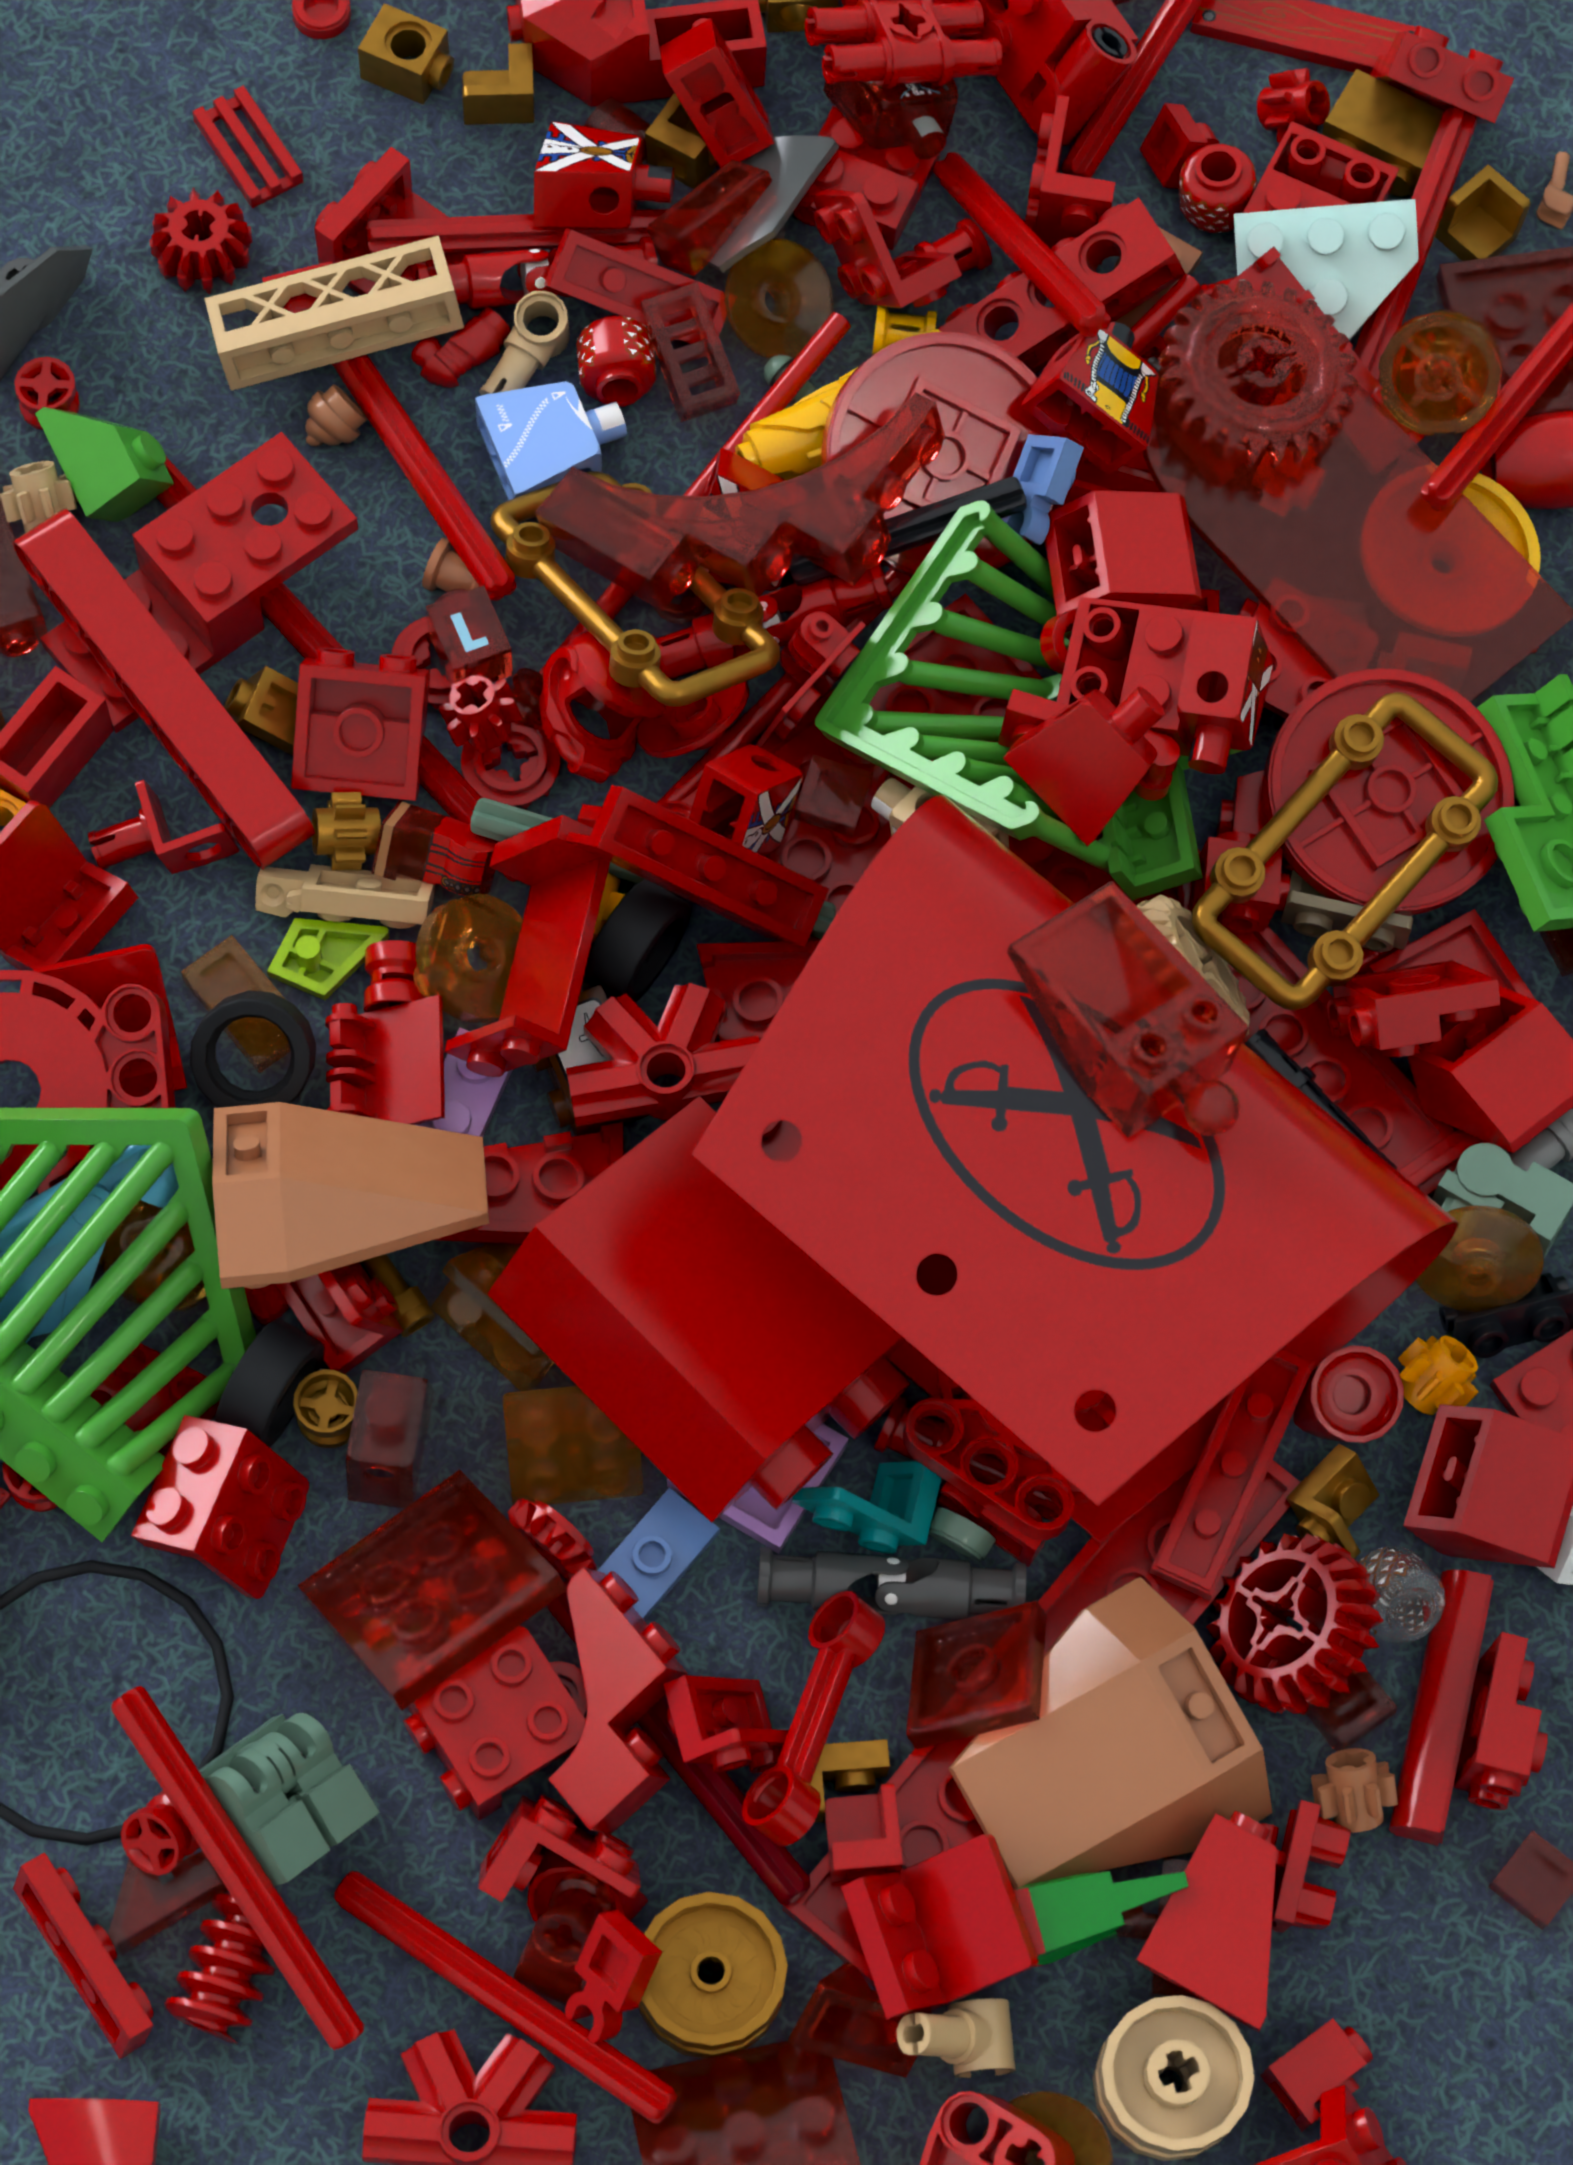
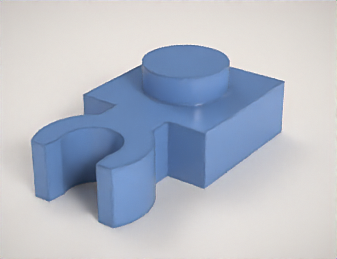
[1002,434,1084,545]

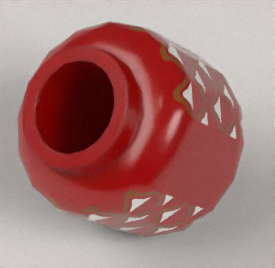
[1179,143,1257,233]
[576,315,656,407]

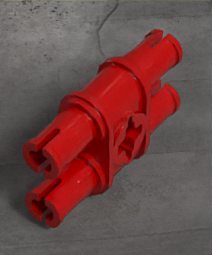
[805,0,1003,89]

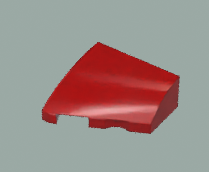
[28,2098,161,2165]

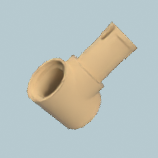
[479,291,570,395]
[897,1998,1016,2078]

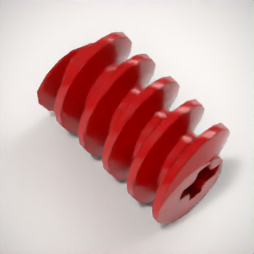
[164,1894,299,2045]

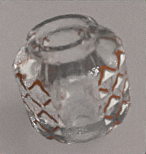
[1359,1546,1446,1645]

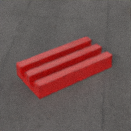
[192,85,304,208]

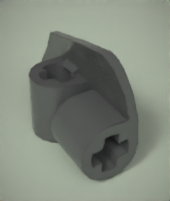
[698,135,839,273]
[0,245,93,381]

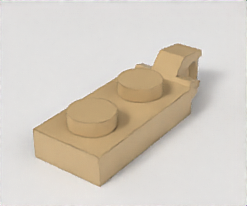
[255,864,435,929]

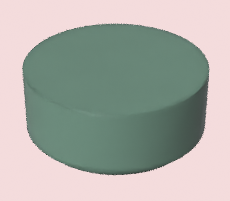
[929,1507,996,1562]

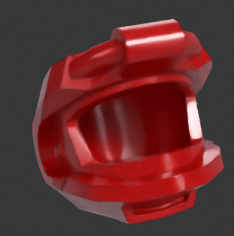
[539,630,666,784]

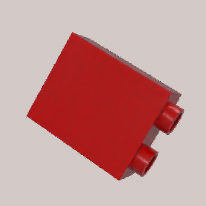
[487,1096,911,1523]

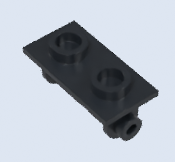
[1439,1273,1573,1358]

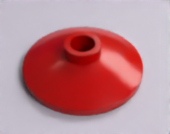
[637,681,749,758]

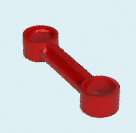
[742,1591,885,1846]

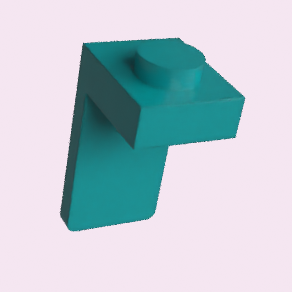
[792,1461,942,1554]

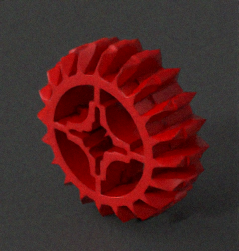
[1206,1533,1384,1715]

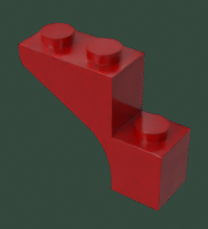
[548,1567,688,1834]

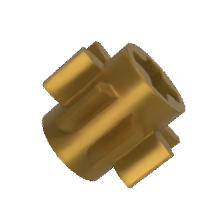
[311,792,381,871]

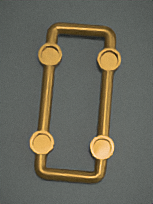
[491,471,780,707]
[1192,692,1498,1010]

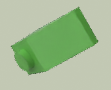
[35,407,174,522]

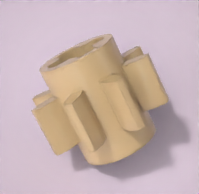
[0,461,78,533]

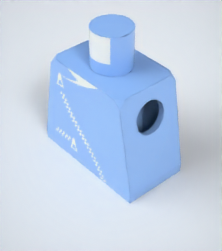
[475,381,627,500]

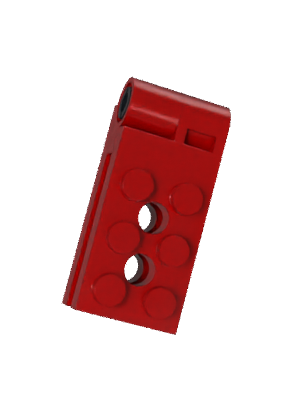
[959,0,1138,145]

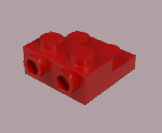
[1370,25,1514,124]
[793,106,941,251]
[291,648,431,801]
[1327,960,1500,1057]
[1453,1632,1548,1810]

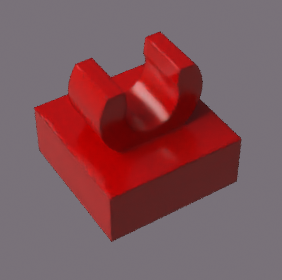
[1139,103,1219,189]

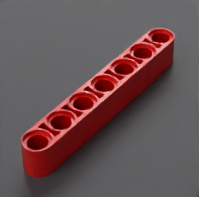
[12,508,315,870]

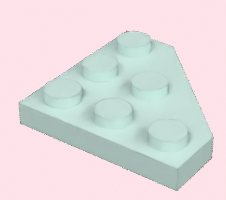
[1234,199,1419,393]

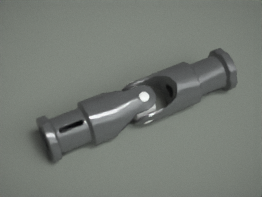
[757,1547,1026,1623]

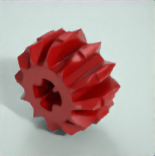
[149,188,253,294]

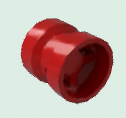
[363,940,428,1013]

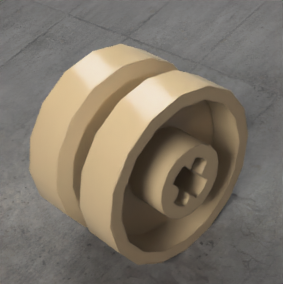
[1093,1995,1255,2161]

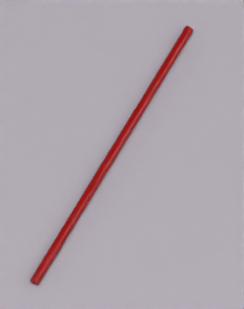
[656,274,1202,804]

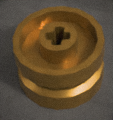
[639,1892,788,2060]

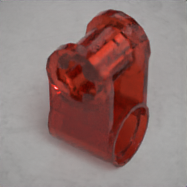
[513,1873,613,2007]

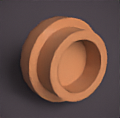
[305,384,367,447]

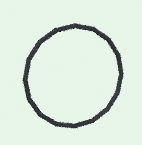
[0,1560,234,1846]

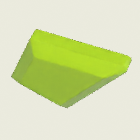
[267,918,389,1000]

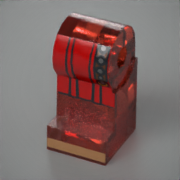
[371,800,500,897]

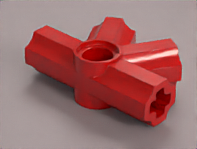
[566,983,760,1127]
[362,2029,578,2165]

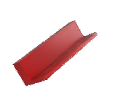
[566,785,829,947]

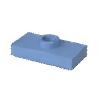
[597,1487,720,1621]

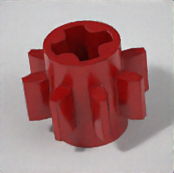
[1257,68,1330,143]
[439,672,522,753]

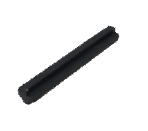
[787,477,1027,586]

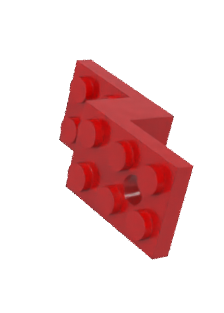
[40,431,358,733]

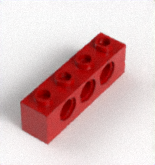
[936,197,1186,374]

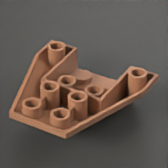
[212,1102,489,1289]
[948,1577,1273,1888]

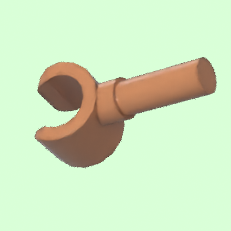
[1536,152,1573,230]

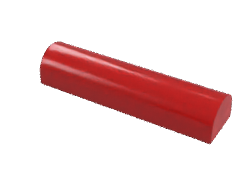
[1389,1570,1494,1846]

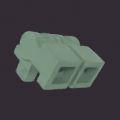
[1432,1143,1573,1278]
[199,1713,380,1886]

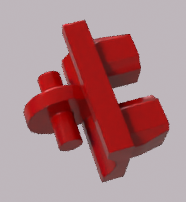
[1260,1800,1351,1933]

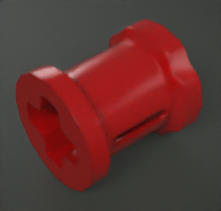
[914,218,992,289]

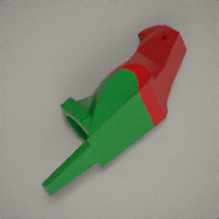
[1013,1871,1189,1968]

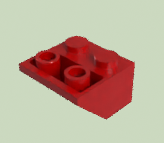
[1235,121,1400,247]
[1045,491,1202,615]
[1057,596,1194,756]
[1408,986,1573,1153]
[1403,1404,1573,1569]

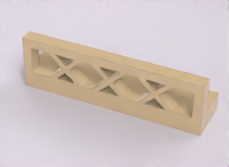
[204,235,464,391]

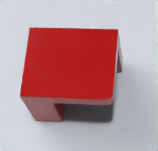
[825,1783,903,1882]

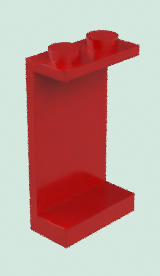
[444,815,610,1077]

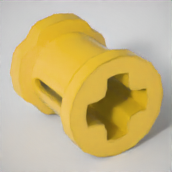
[872,306,937,355]

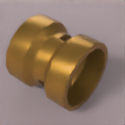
[293,1369,362,1448]

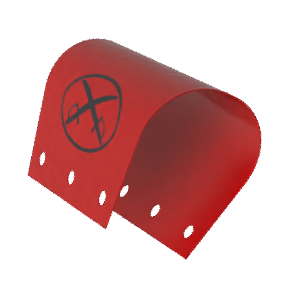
[692,795,1459,1543]

